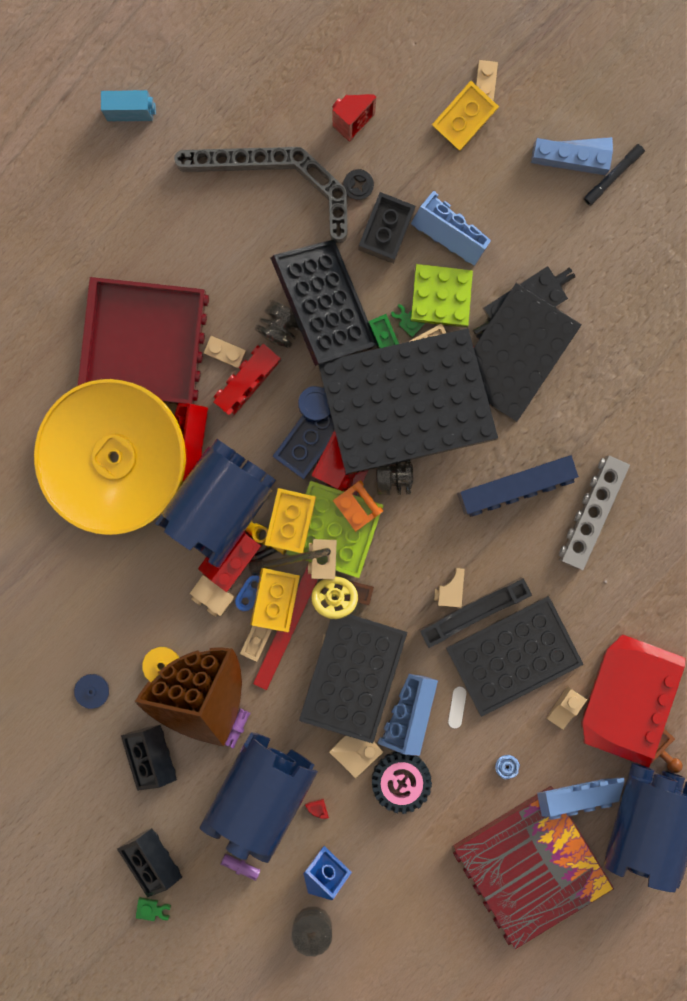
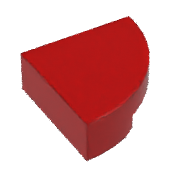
[305,798,329,819]

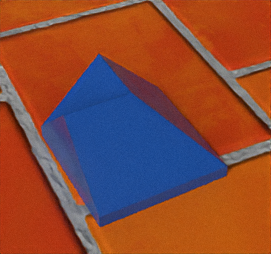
[303,846,352,900]

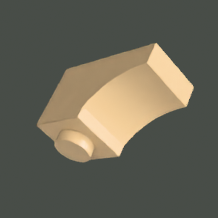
[434,568,465,607]
[547,686,587,729]

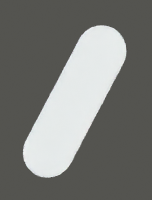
[448,687,466,728]

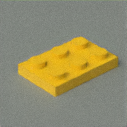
[432,81,499,151]
[265,488,316,554]
[250,568,300,632]

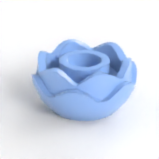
[495,755,520,779]

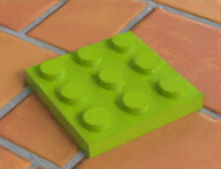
[411,264,473,328]

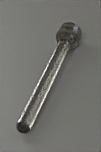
[249,548,331,575]

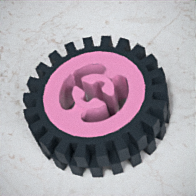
[371,751,432,814]

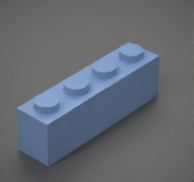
[531,137,613,176]
[411,191,491,266]
[377,674,438,756]
[537,778,625,820]

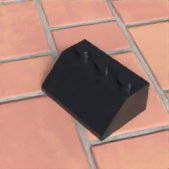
[121,725,177,791]
[117,828,183,898]

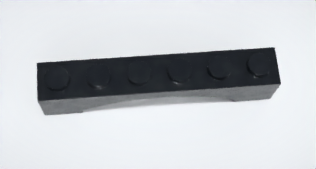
[419,577,532,648]

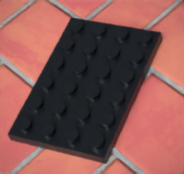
[270,240,378,366]
[474,282,582,421]
[446,596,584,717]
[299,609,408,744]

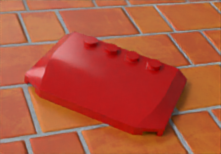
[581,634,686,768]

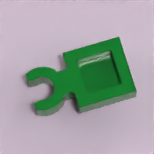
[391,304,425,338]
[136,897,171,921]

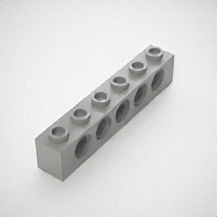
[558,455,630,570]

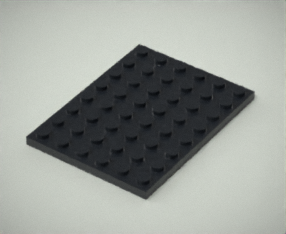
[318,328,498,475]

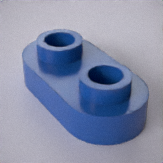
[235,575,260,611]

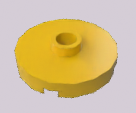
[142,647,179,682]

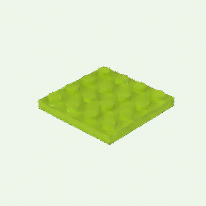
[286,481,383,578]

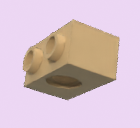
[308,539,337,579]

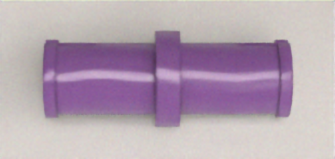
[225,708,251,748]
[220,853,260,881]

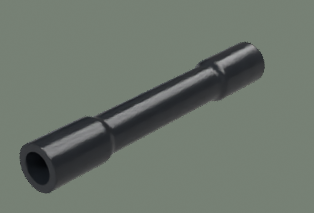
[583,144,645,206]

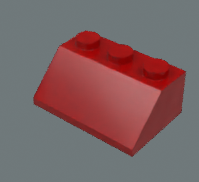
[332,94,376,142]
[311,430,356,492]
[198,532,263,592]

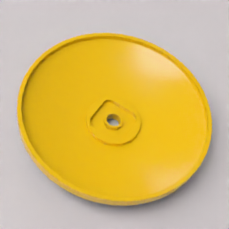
[34,379,186,535]

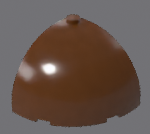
[135,647,242,747]

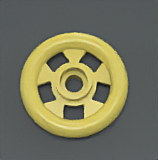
[312,576,358,619]

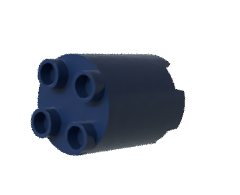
[155,439,276,568]
[199,732,318,863]
[603,763,687,893]

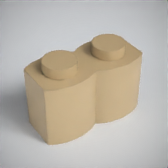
[190,575,235,617]

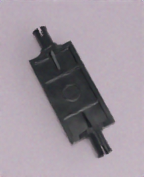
[473,266,575,339]

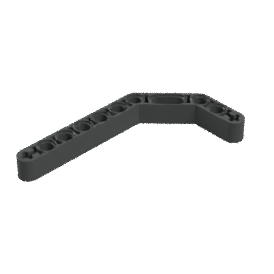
[174,147,348,243]

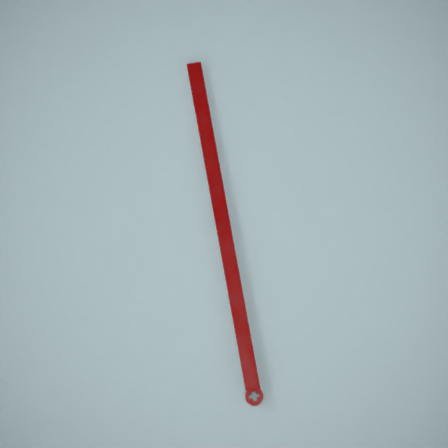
[253,470,368,690]

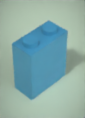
[101,90,156,121]

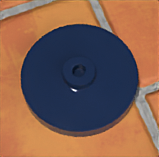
[298,386,330,421]
[74,674,109,709]

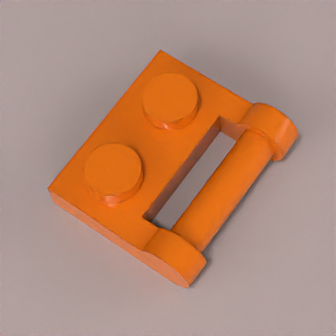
[333,480,383,532]

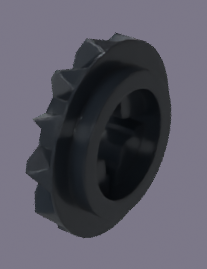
[343,169,374,200]

